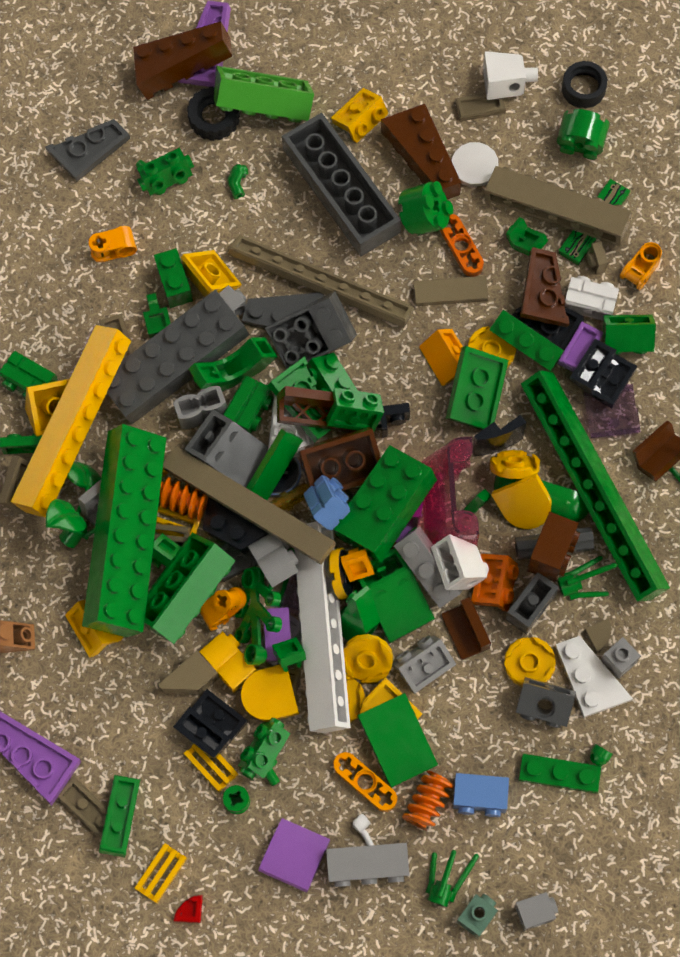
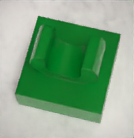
[151,533,181,569]
[272,637,306,672]

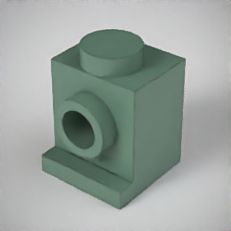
[456,894,498,939]

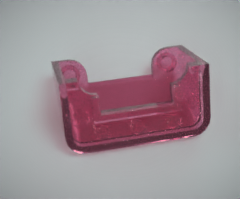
[422,437,479,546]

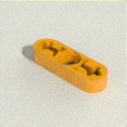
[334,752,397,812]

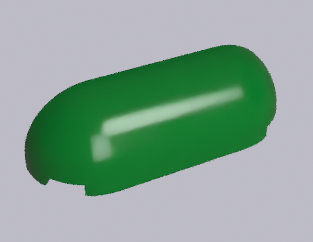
[494,475,589,522]

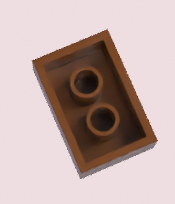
[297,427,381,491]

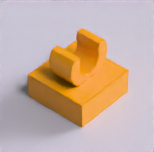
[341,547,374,582]

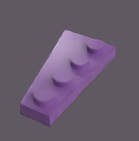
[0,711,81,806]

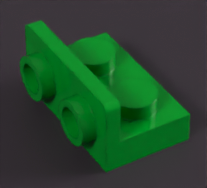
[326,388,384,432]

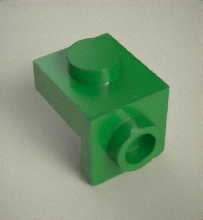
[506,217,548,256]

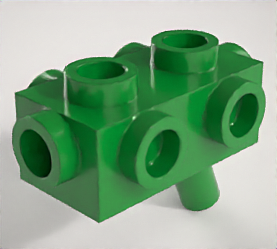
[136,147,194,196]
[238,717,291,786]

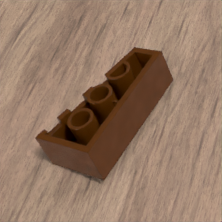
[133,21,233,100]
[381,104,461,200]

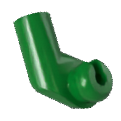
[227,164,248,199]

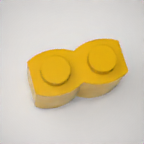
[199,631,257,693]

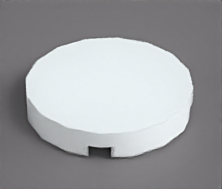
[452,142,498,188]

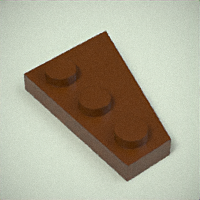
[520,247,570,328]

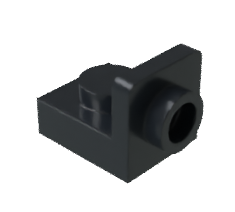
[376,403,410,438]

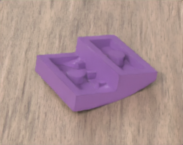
[258,818,330,893]

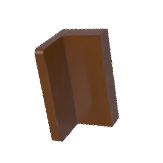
[632,421,680,482]
[442,597,491,660]

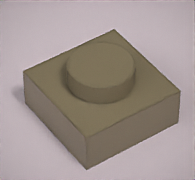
[587,242,608,275]

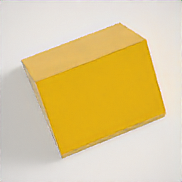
[181,250,242,297]
[25,378,70,437]

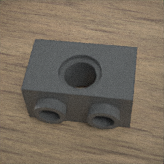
[506,572,559,635]
[516,677,576,728]

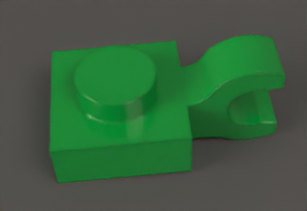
[143,293,171,338]

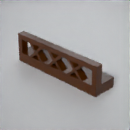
[277,386,357,432]

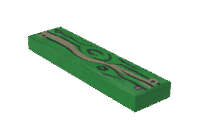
[558,179,630,265]

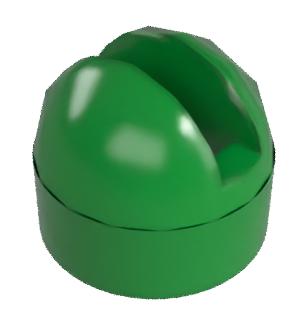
[590,744,613,766]

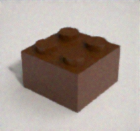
[527,511,580,583]

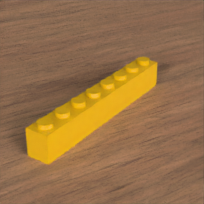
[10,325,131,518]

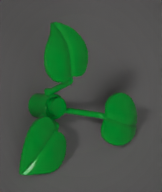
[46,461,102,548]

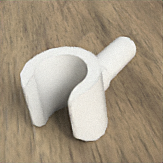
[352,814,374,846]

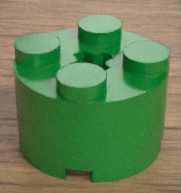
[556,109,610,160]
[398,181,454,236]

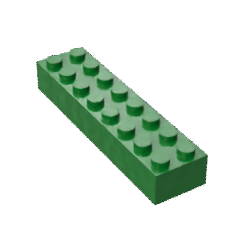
[82,424,166,638]

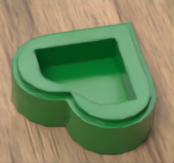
[462,489,491,518]

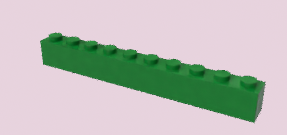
[521,370,670,602]

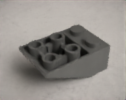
[265,291,357,369]
[184,409,269,488]

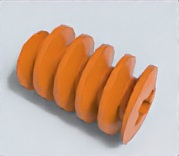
[159,477,208,522]
[402,770,454,831]

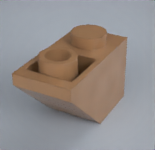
[0,620,35,653]

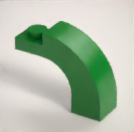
[189,337,277,391]

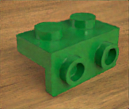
[307,352,358,392]

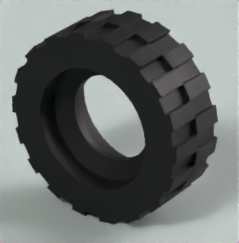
[187,86,240,141]

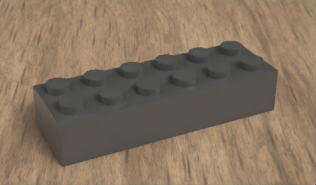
[282,113,401,257]
[107,289,250,424]

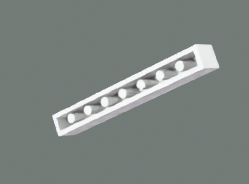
[295,521,351,733]

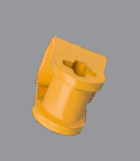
[89,226,137,262]
[619,242,662,291]
[200,587,247,631]

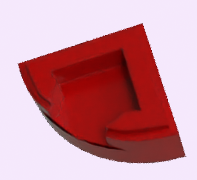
[174,895,203,923]

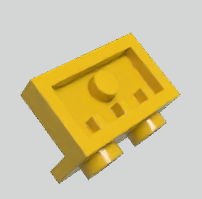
[331,88,388,143]

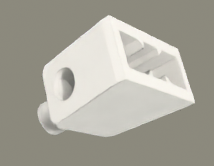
[483,51,538,100]
[431,534,489,590]

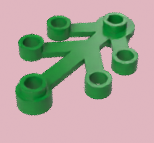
[234,567,282,666]

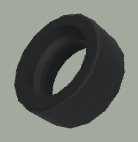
[562,61,608,109]

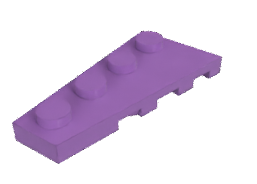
[178,1,231,87]

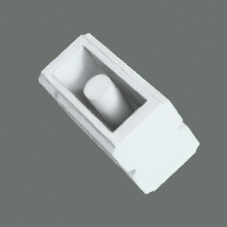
[564,276,619,321]

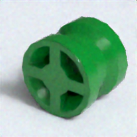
[223,785,250,815]

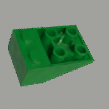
[355,548,435,643]

